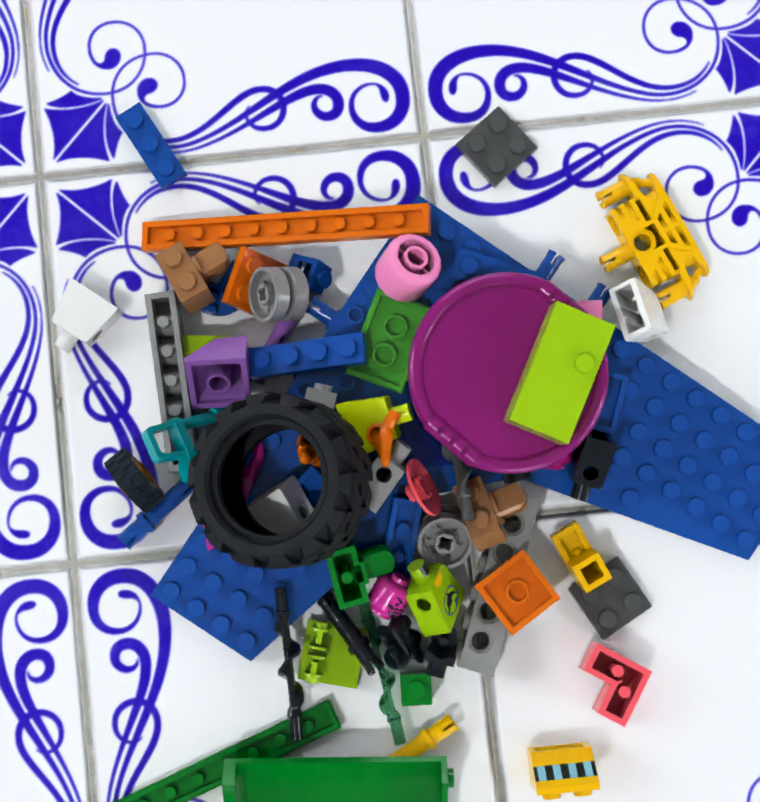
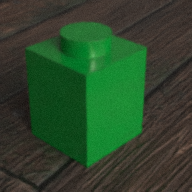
[399,670,432,706]

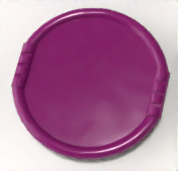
[408,272,609,474]

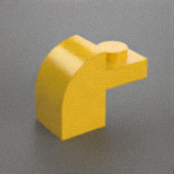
[549,520,612,593]

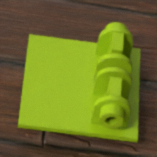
[298,619,367,689]

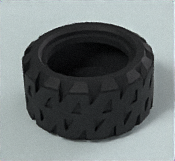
[187,392,373,569]

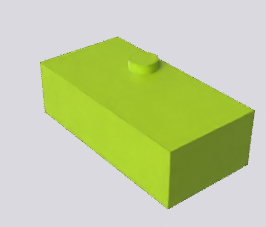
[503,301,616,445]

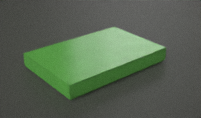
[345,288,430,394]

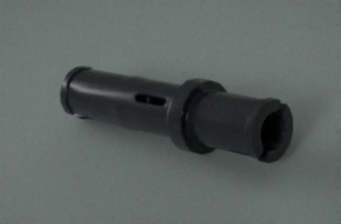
[317,592,385,676]

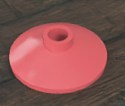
[405,458,441,516]

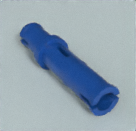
[117,479,194,550]

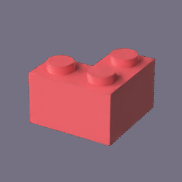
[578,640,652,727]

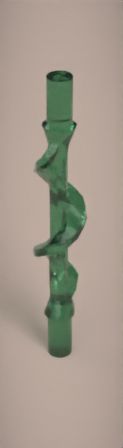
[358,602,407,746]

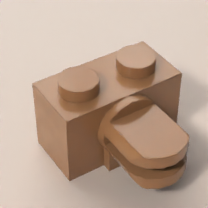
[154,241,230,315]
[452,476,528,552]

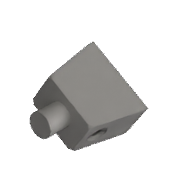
[369,438,412,514]

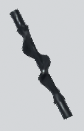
[274,586,304,740]

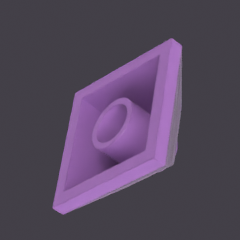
[184,336,252,409]

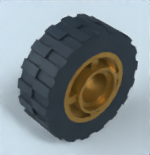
[104,447,166,514]

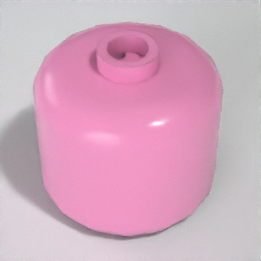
[375,234,441,303]

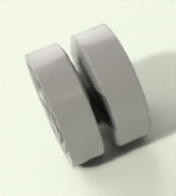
[248,266,309,322]
[417,504,473,569]

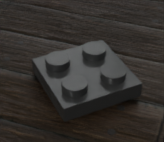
[456,106,538,188]
[568,556,652,640]

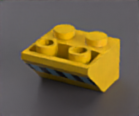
[527,742,600,800]

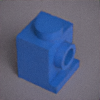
[288,253,332,296]

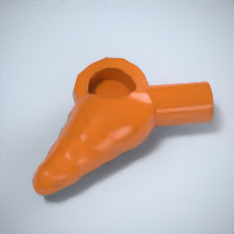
[366,409,401,467]

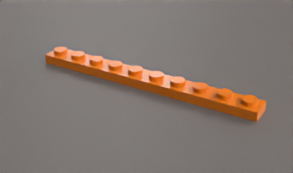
[141,203,431,253]

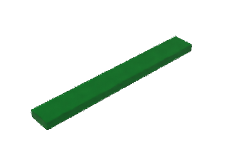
[114,699,342,802]

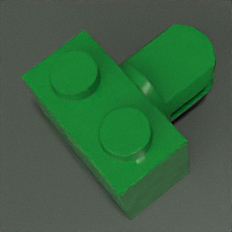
[326,539,395,610]

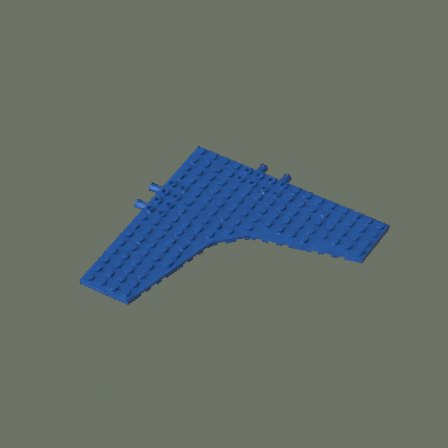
[151,195,760,661]

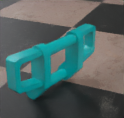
[141,407,225,483]

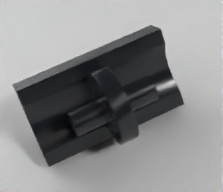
[377,615,424,670]
[424,627,457,678]

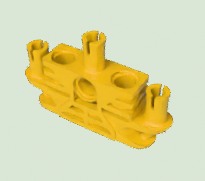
[595,173,710,310]

